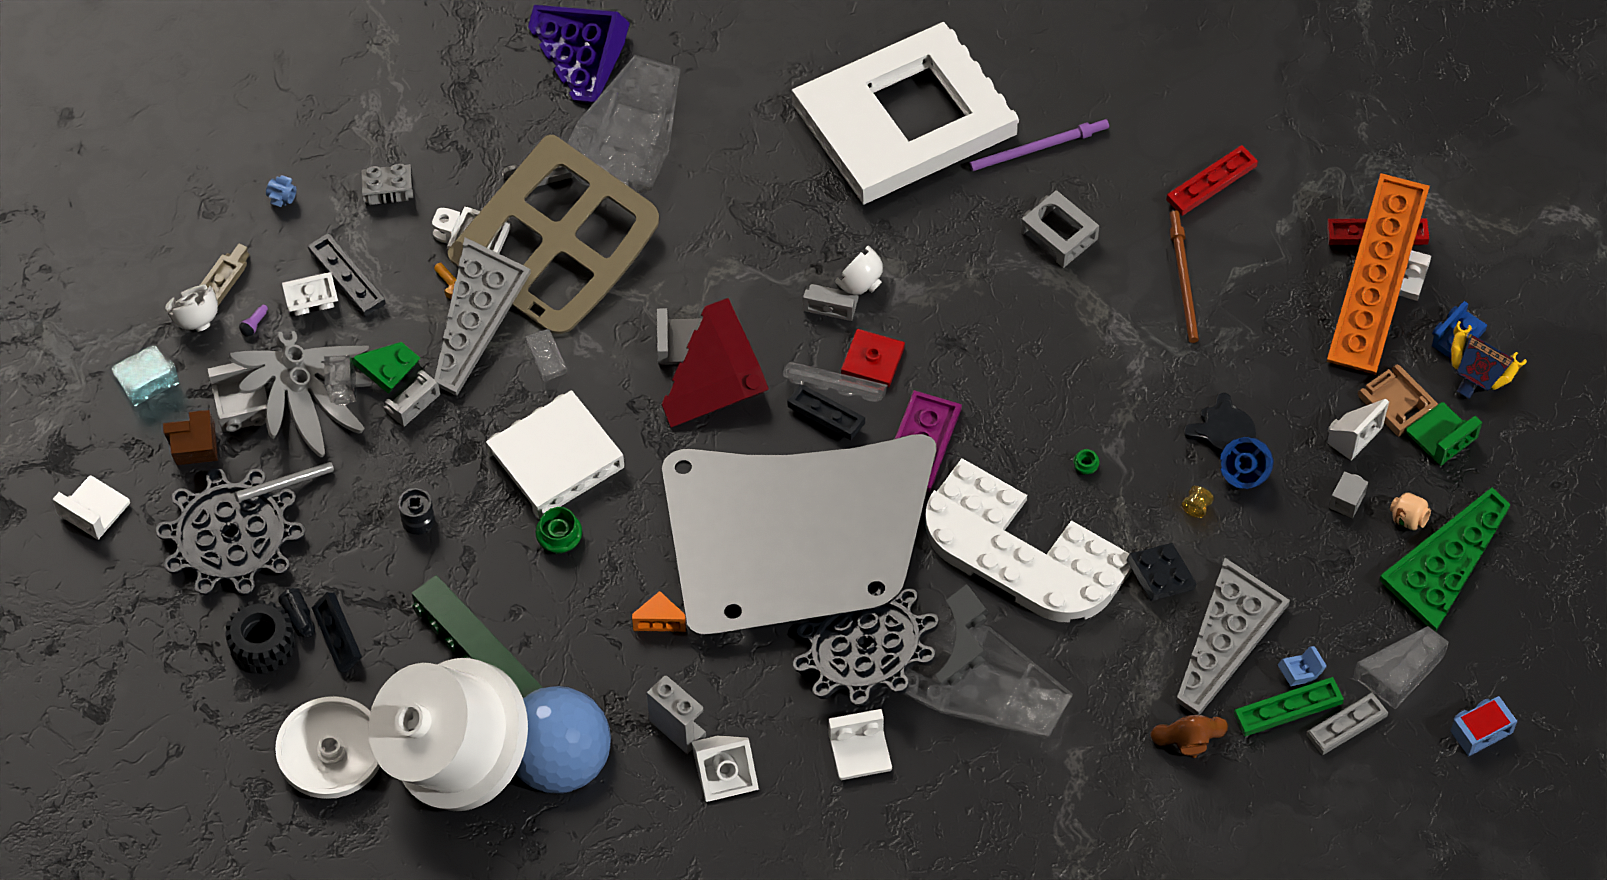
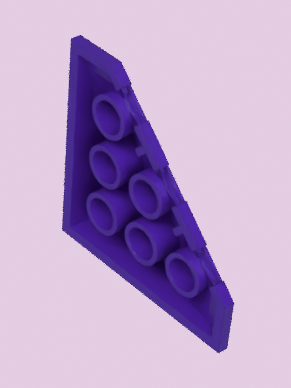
[528,5,630,103]

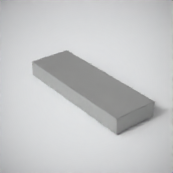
[1307,692,1388,756]

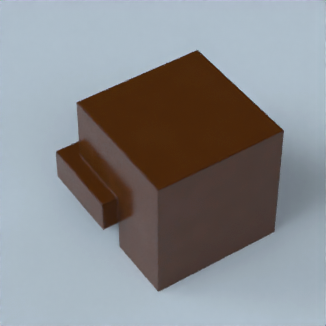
[163,410,218,465]

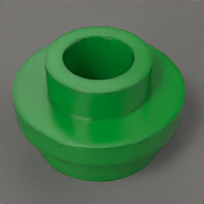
[1073,449,1099,474]

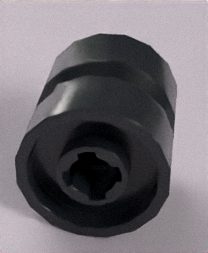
[398,488,435,535]

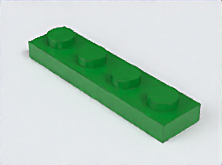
[1234,677,1344,737]

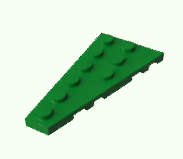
[1379,488,1511,633]

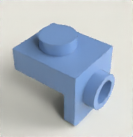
[1278,646,1326,686]

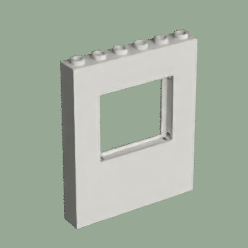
[792,22,1019,205]

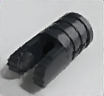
[278,588,315,638]

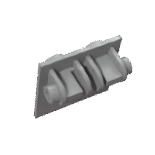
[362,164,413,205]

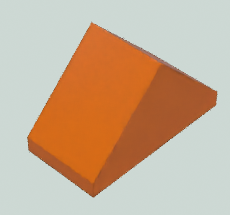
[632,591,686,632]

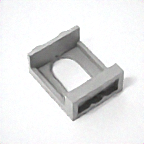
[1021,190,1099,268]

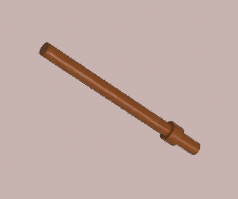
[1169,211,1199,343]

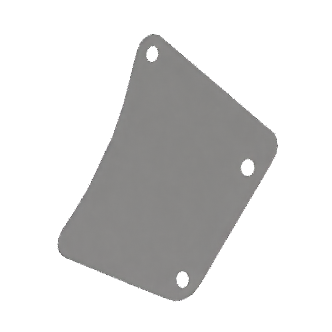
[662,434,936,634]

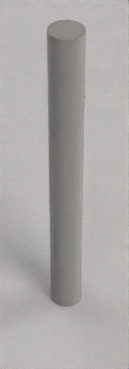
[234,462,334,502]

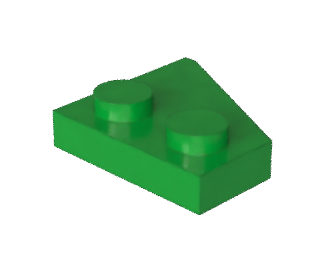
[352,342,420,394]

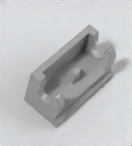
[384,370,440,427]

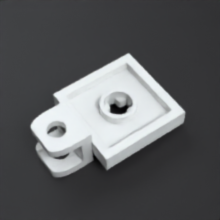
[432,207,511,253]

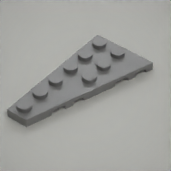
[435,237,531,396]
[1176,558,1290,715]

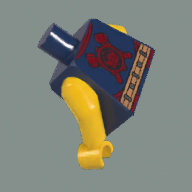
[1451,321,1527,399]

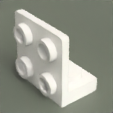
[53,476,130,540]
[828,709,892,780]

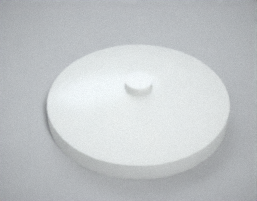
[275,697,380,799]

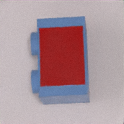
[1451,696,1517,757]

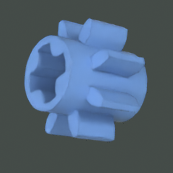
[266,175,297,207]

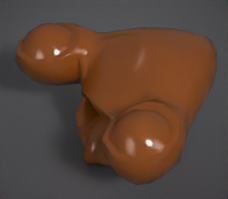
[1150,715,1228,758]

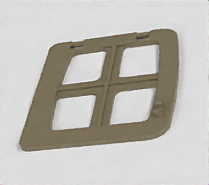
[448,135,659,334]

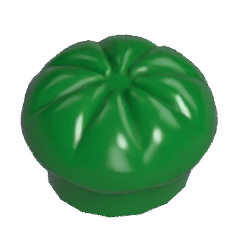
[535,507,582,554]

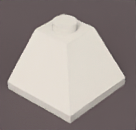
[1327,399,1389,461]
[692,736,759,802]

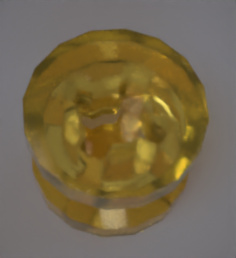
[1181,485,1214,518]

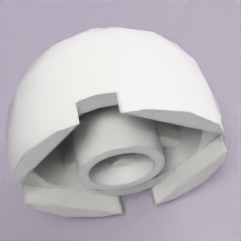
[834,245,883,295]
[165,285,218,332]

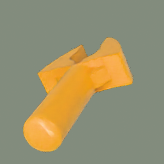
[434,263,456,299]

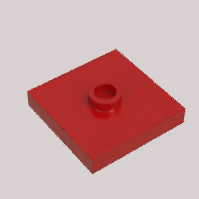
[841,329,905,387]

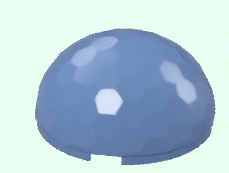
[515,686,611,793]

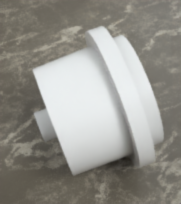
[368,658,528,811]

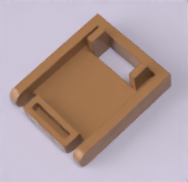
[1358,364,1438,437]

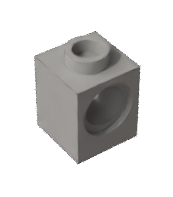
[1329,471,1368,519]

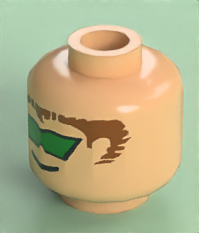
[1390,492,1431,531]

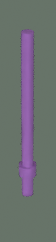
[969,119,1109,171]

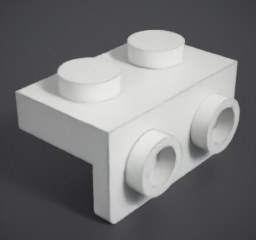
[282,272,338,316]

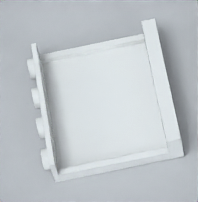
[486,390,624,520]

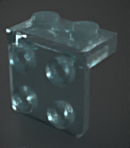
[112,346,180,406]

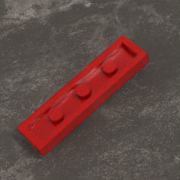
[1166,145,1258,216]
[1327,218,1429,245]

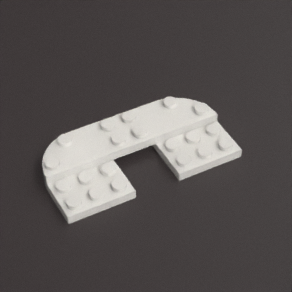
[925,458,1132,622]

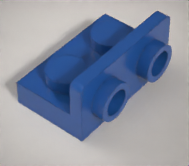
[1432,301,1487,359]

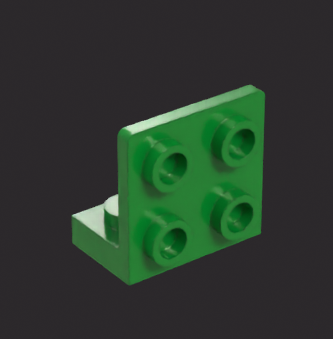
[1406,402,1482,466]

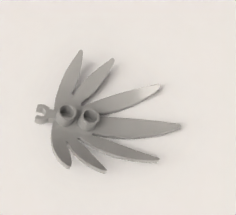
[229,331,373,457]

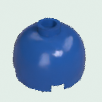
[1220,437,1274,489]

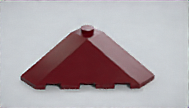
[661,298,769,428]

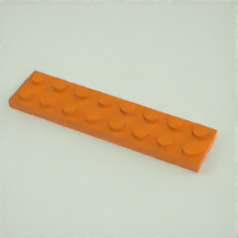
[1327,173,1430,375]

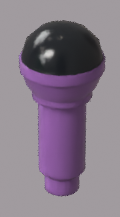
[239,304,268,336]

